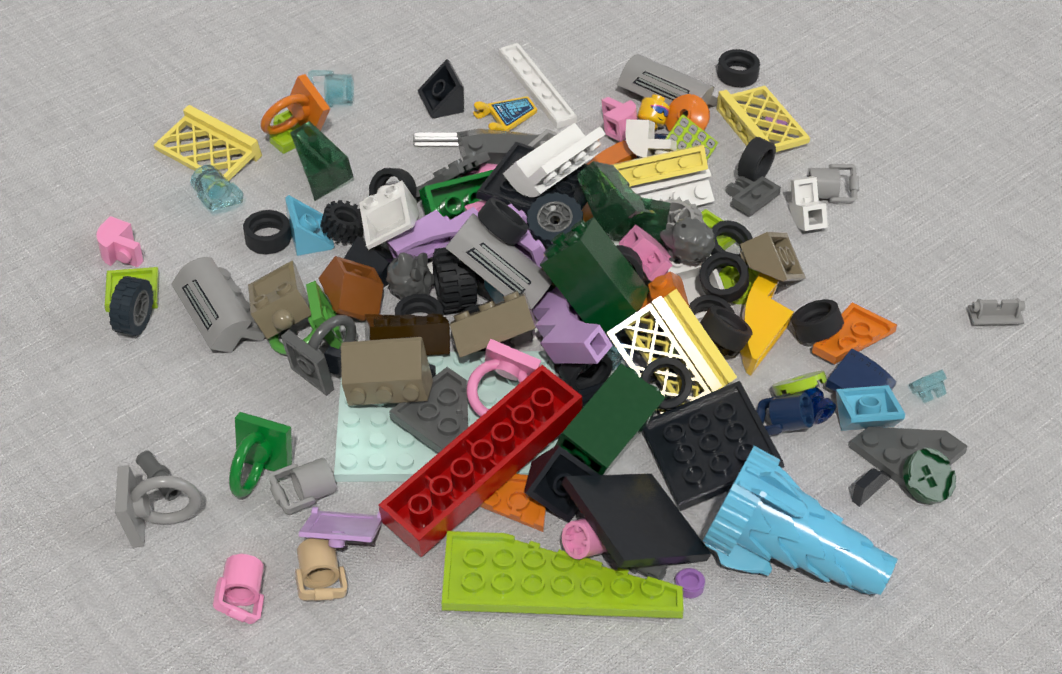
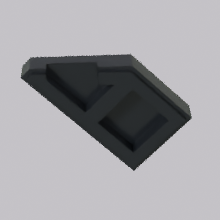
[852,468,891,507]

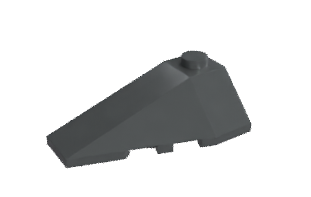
[457,128,540,172]

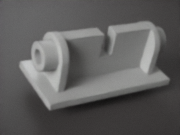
[968,298,1025,325]

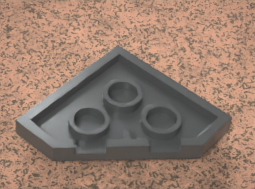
[389,367,468,453]
[849,427,968,493]

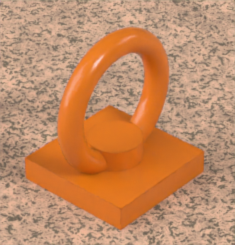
[260,74,331,140]

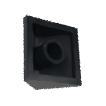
[417,59,464,118]
[344,236,394,288]
[524,445,600,523]

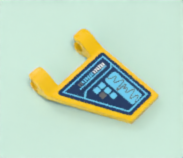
[473,96,537,131]

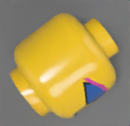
[637,94,670,130]

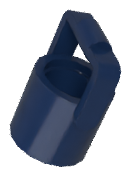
[756,393,815,435]

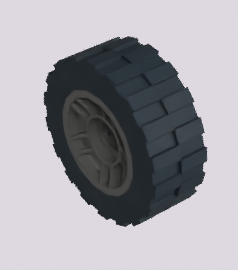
[527,192,583,249]
[109,276,153,336]

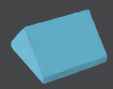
[285,195,335,256]
[836,385,905,431]

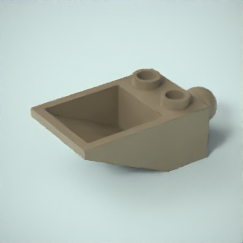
[248,260,311,339]

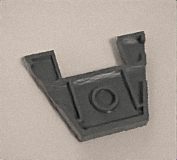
[416,151,490,198]

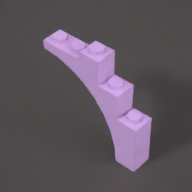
[386,204,545,268]
[532,286,613,364]

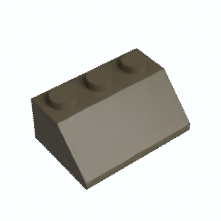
[740,232,806,281]
[450,291,536,358]
[341,337,433,406]

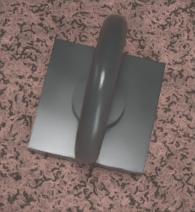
[281,315,356,396]

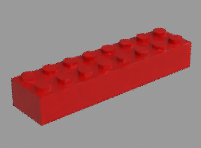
[378,364,582,557]

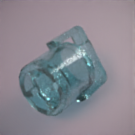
[308,70,354,107]
[190,164,244,210]

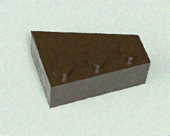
[364,313,450,355]

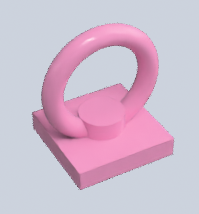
[466,339,541,417]

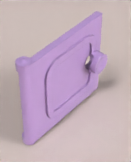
[299,507,382,548]

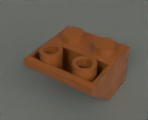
[318,256,384,321]

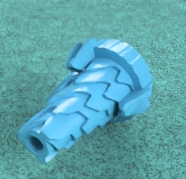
[703,446,898,595]

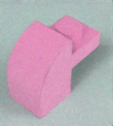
[601,97,637,142]
[96,216,143,267]
[619,224,673,281]

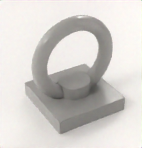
[115,465,201,548]

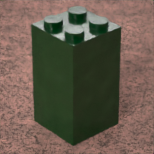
[540,217,649,333]
[555,363,666,475]

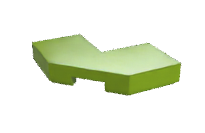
[269,109,302,154]

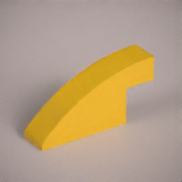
[740,272,794,376]

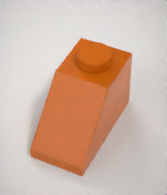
[648,271,689,306]

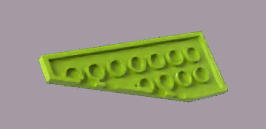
[441,531,684,619]

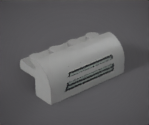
[617,54,718,116]
[445,213,553,309]
[171,257,265,353]

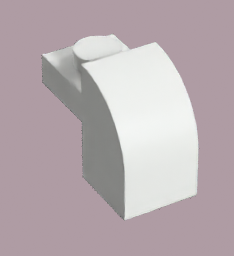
[625,119,677,157]
[789,176,828,231]

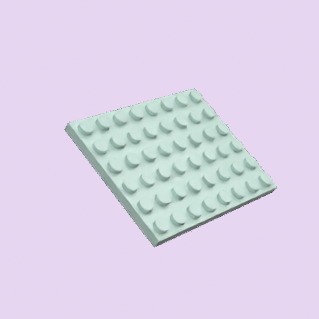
[334,351,558,482]

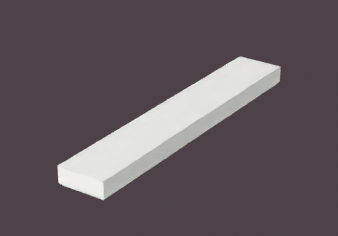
[499,43,577,129]

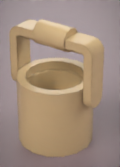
[295,538,347,601]

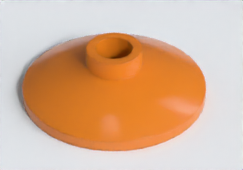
[665,94,710,131]

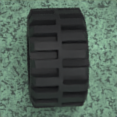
[432,247,478,312]

